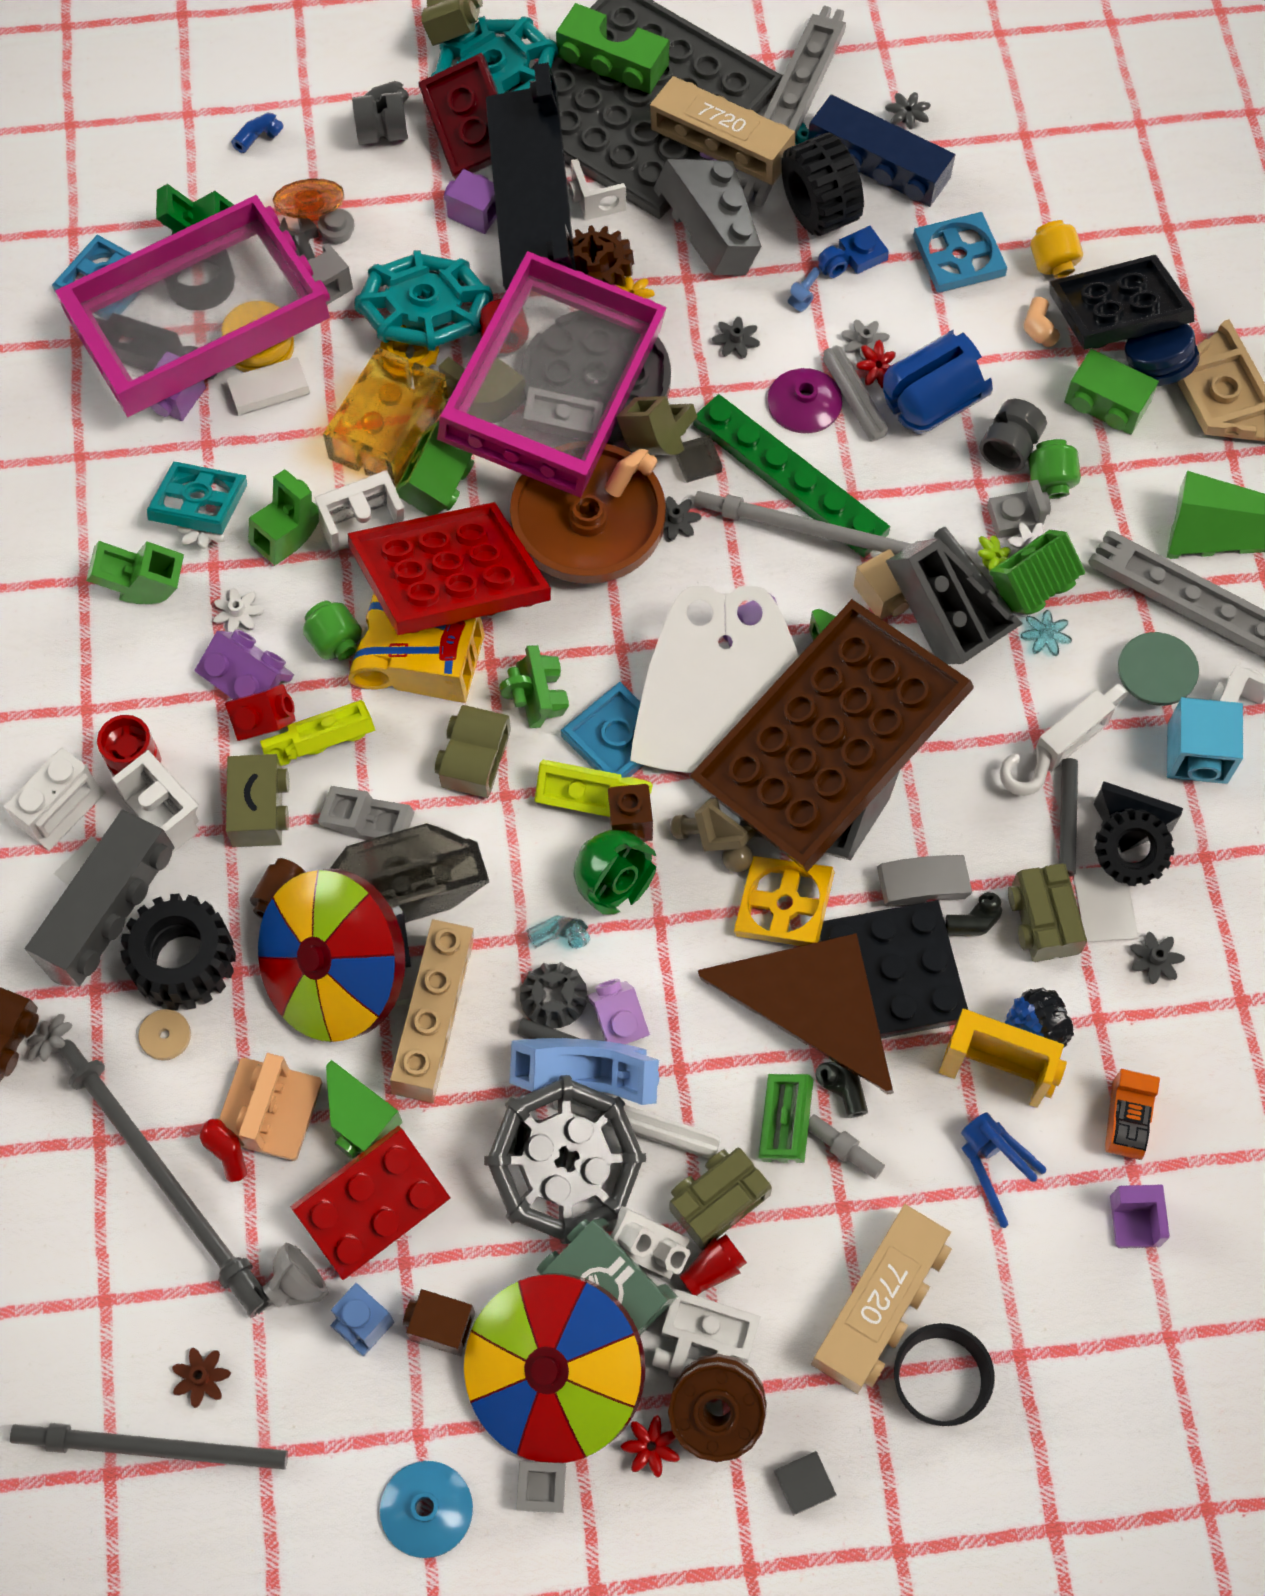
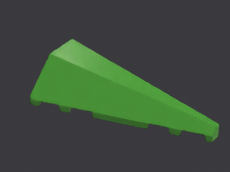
[1166,471,1265,559]

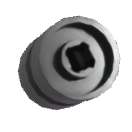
[352,92,408,145]
[979,398,1047,472]

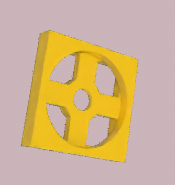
[734,856,835,946]

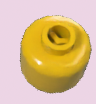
[1030,220,1083,279]

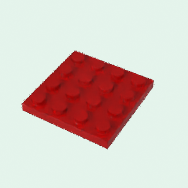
[347,502,551,635]

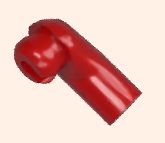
[199,1119,247,1182]

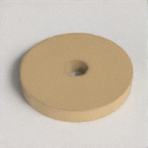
[138,1009,191,1060]

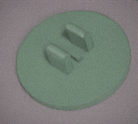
[1118,632,1199,706]

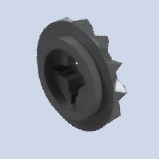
[520,962,587,1029]

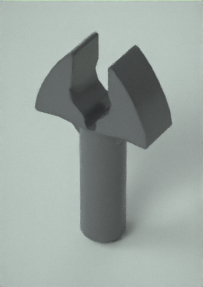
[279,213,319,260]

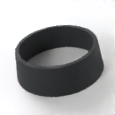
[894,1323,995,1426]

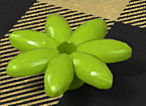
[978,535,1011,571]

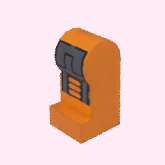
[1105,1069,1160,1160]

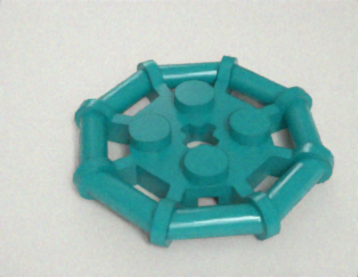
[431,16,558,94]
[354,250,494,351]

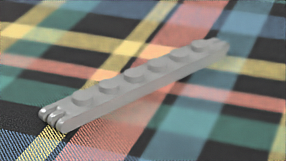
[737,6,846,207]
[1088,531,1265,658]

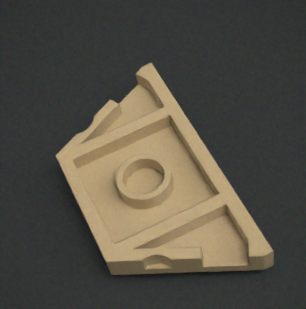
[1177,319,1265,441]

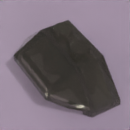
[330,823,489,923]

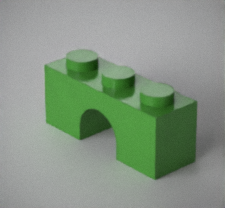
[556,3,669,94]

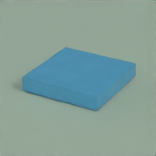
[561,682,644,778]

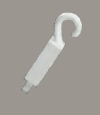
[999,683,1128,796]

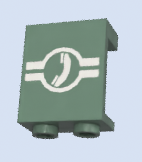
[536,1218,678,1336]

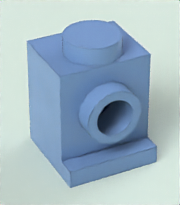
[330,1283,395,1357]

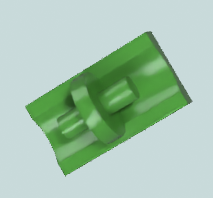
[499,645,569,728]

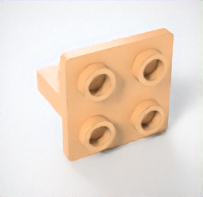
[219,1053,323,1161]

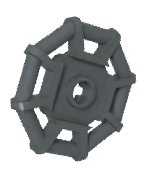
[484,1075,646,1244]

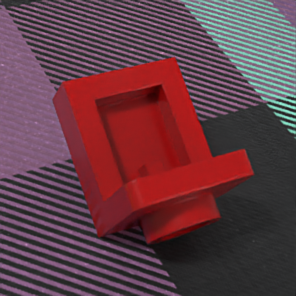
[225,684,296,741]

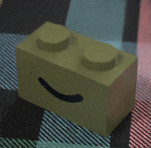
[226,754,289,847]

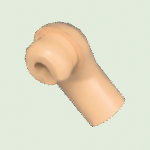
[1024,297,1060,348]
[604,449,658,497]

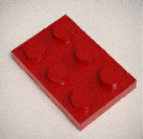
[290,1126,451,1280]

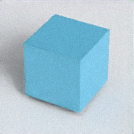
[1167,697,1243,784]

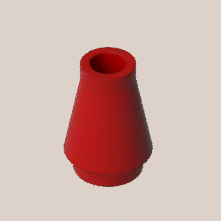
[679,1234,747,1296]

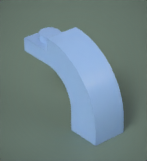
[510,1038,659,1105]

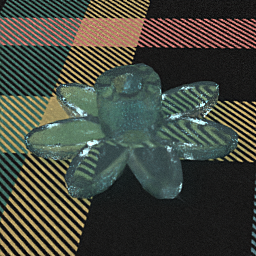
[1020,610,1072,656]

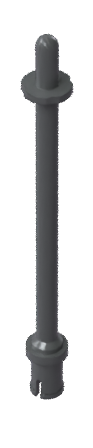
[58,1039,272,1318]

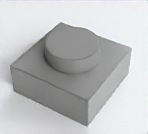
[516,1461,566,1513]

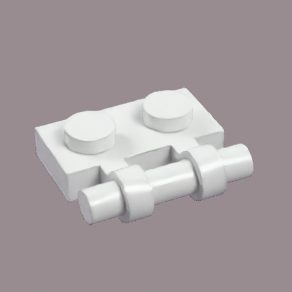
[652,1289,761,1378]

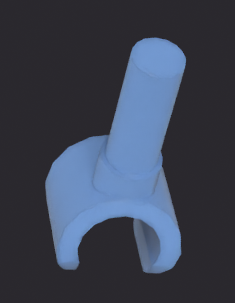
[788,267,820,312]

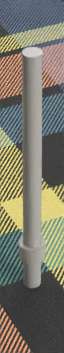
[694,491,911,555]

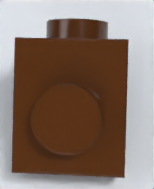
[608,784,653,842]

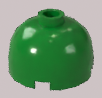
[573,830,656,915]

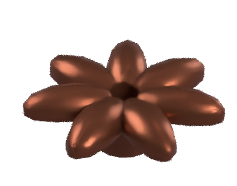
[172,1348,231,1408]

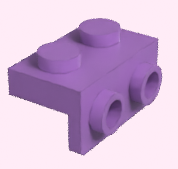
[194,629,294,699]

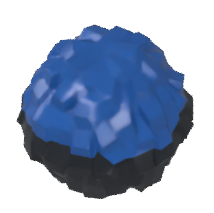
[1004,987,1074,1048]

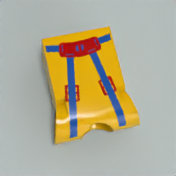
[348,592,485,703]

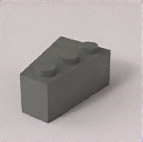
[653,159,762,275]

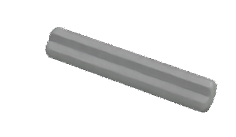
[823,345,888,441]

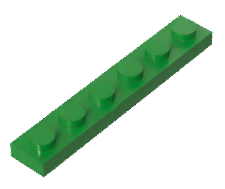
[693,394,891,558]

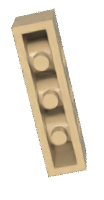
[390,919,473,1103]

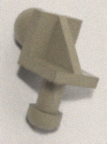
[670,798,756,873]

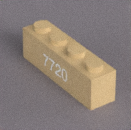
[650,76,795,185]
[811,1203,952,1394]

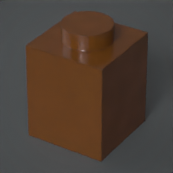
[402,1289,476,1356]

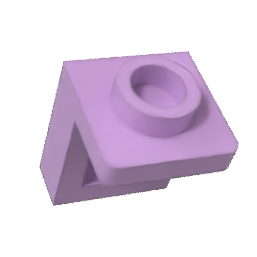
[587,979,650,1044]

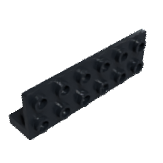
[486,62,576,291]

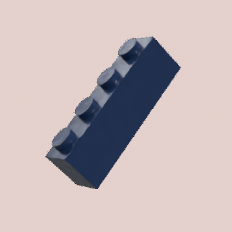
[808,94,956,207]

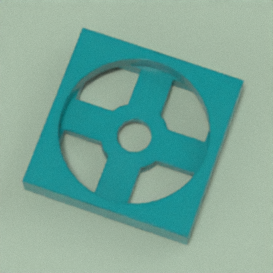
[147,461,247,535]

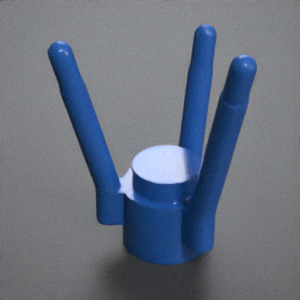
[961,1112,1046,1228]

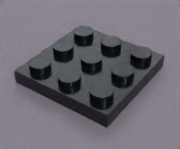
[1049,254,1194,350]
[819,900,968,1039]

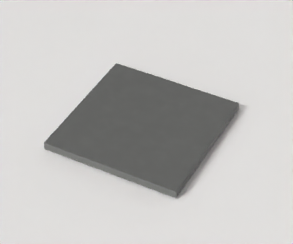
[508,0,783,220]

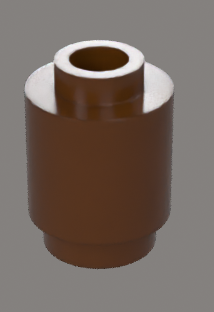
[250,858,306,919]

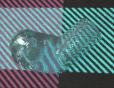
[526,915,590,949]

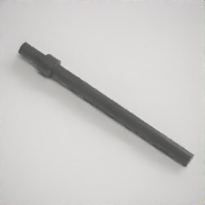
[10,1423,288,1470]

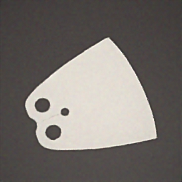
[630,586,799,773]

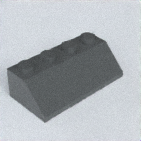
[25,809,175,987]

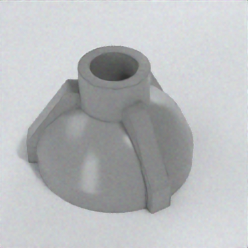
[263,1243,329,1307]

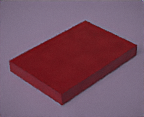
[418,52,499,180]

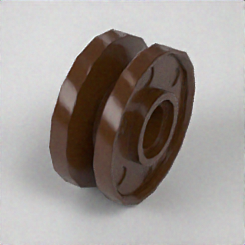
[668,1354,767,1462]

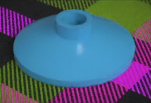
[380,1461,473,1558]

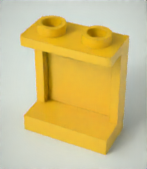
[938,1008,1067,1108]

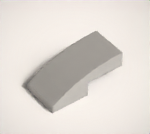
[318,786,415,848]
[877,855,972,905]

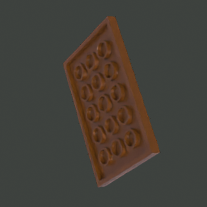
[690,599,974,872]

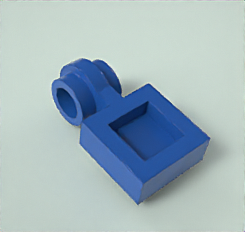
[818,226,889,278]

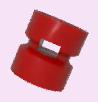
[97,715,162,777]

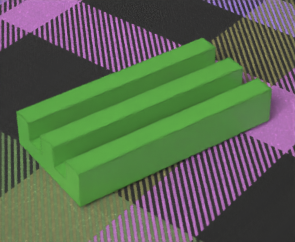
[758,1074,814,1163]

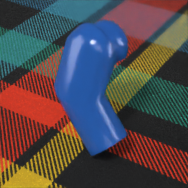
[231,112,284,153]

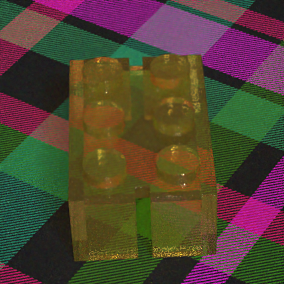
[323,347,449,487]

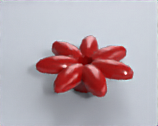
[856,340,896,389]
[621,1415,680,1478]

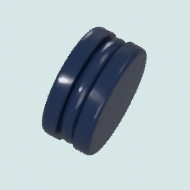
[1125,324,1200,386]

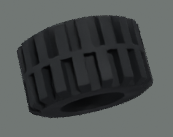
[781,132,864,237]
[120,894,236,1010]

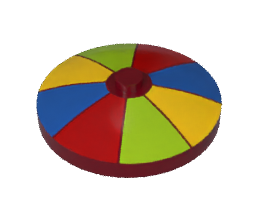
[258,869,405,1042]
[464,1273,646,1463]

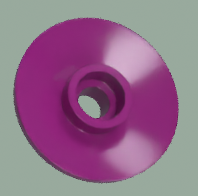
[768,368,842,433]

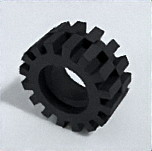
[1094,808,1174,886]

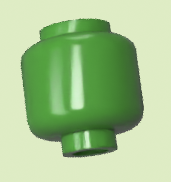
[1028,439,1081,499]
[303,600,362,661]

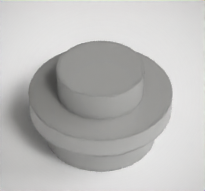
[318,208,355,244]

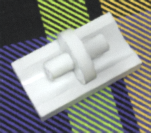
[610,1206,690,1280]

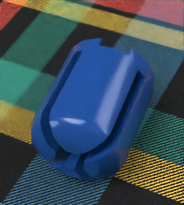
[883,329,993,434]

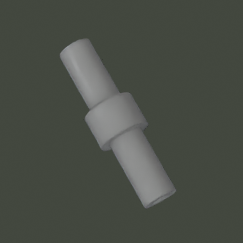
[808,1114,885,1179]

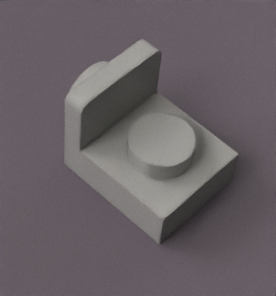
[987,479,1051,538]

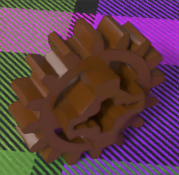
[573,225,634,287]

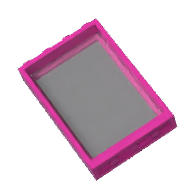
[55,195,330,418]
[437,251,667,498]

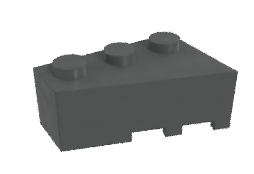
[886,539,1023,664]

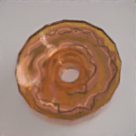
[272,179,345,221]

